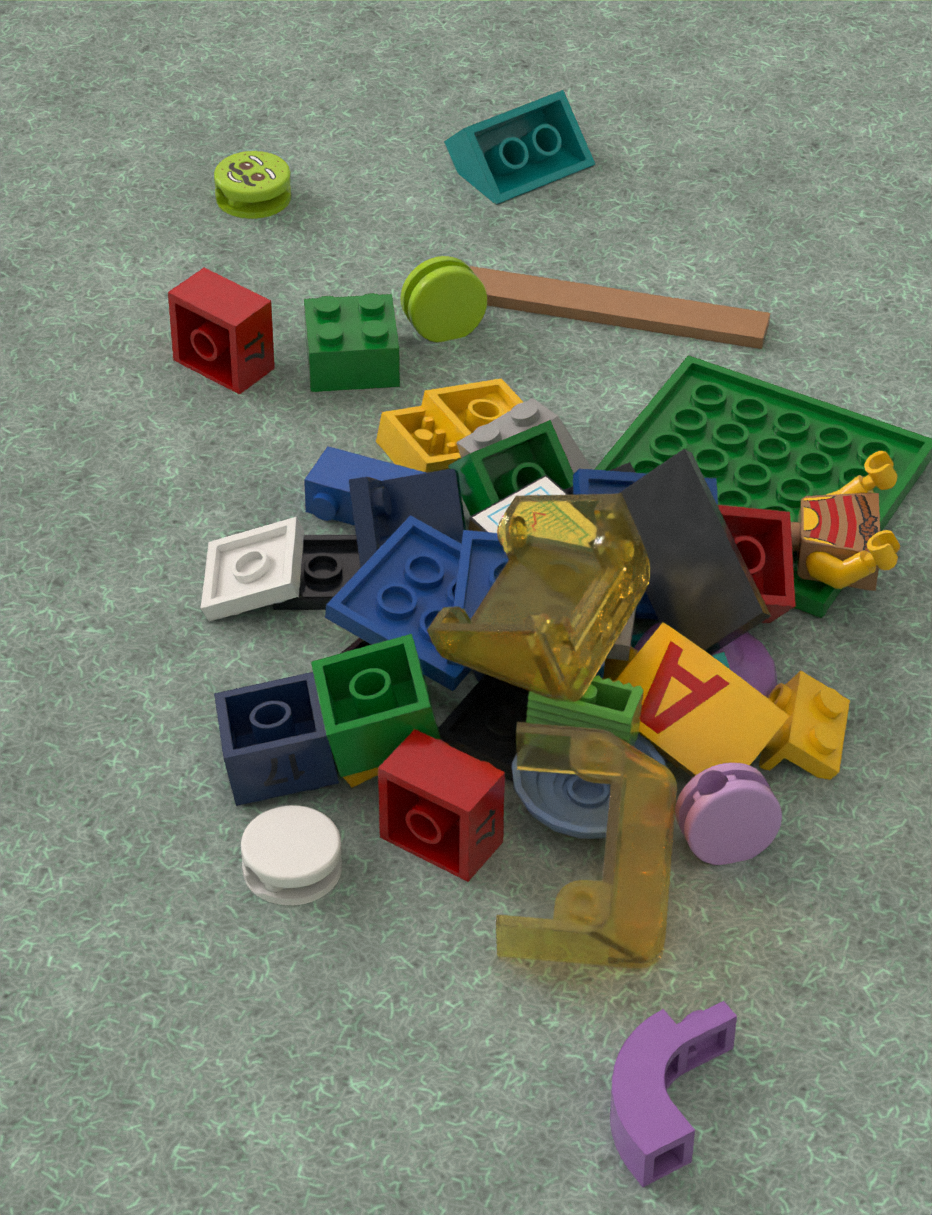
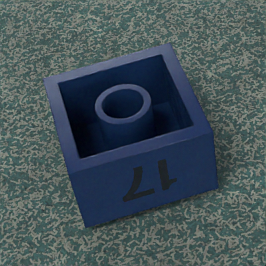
[214,672,339,806]

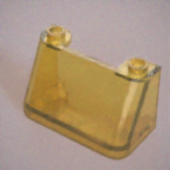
[427,493,650,702]

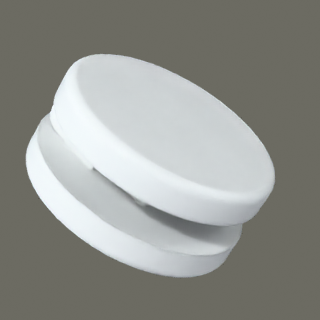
[241,805,342,905]

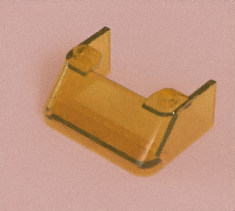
[496,722,677,969]

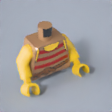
[791,451,900,591]

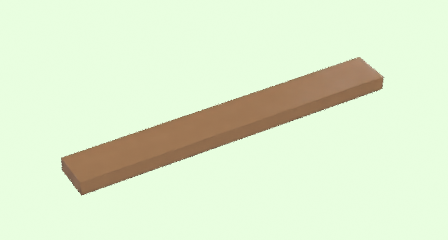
[469,266,770,349]

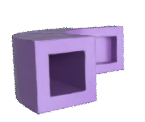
[610,1001,737,1187]

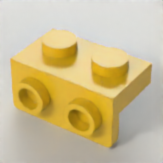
[759,671,850,780]

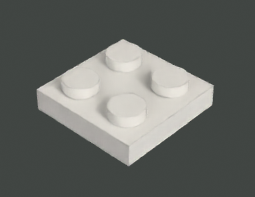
[201,517,304,622]

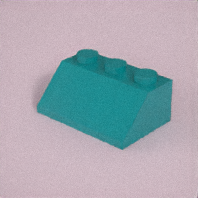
[444,90,595,205]

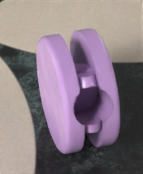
[675,762,782,865]

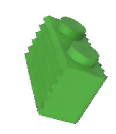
[525,663,644,763]

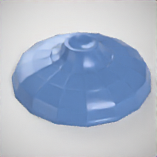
[512,733,668,839]

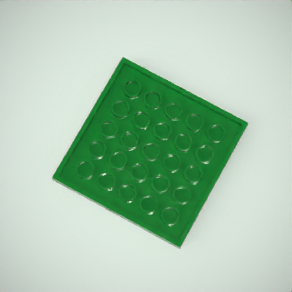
[594,355,932,618]

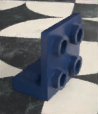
[349,469,466,567]

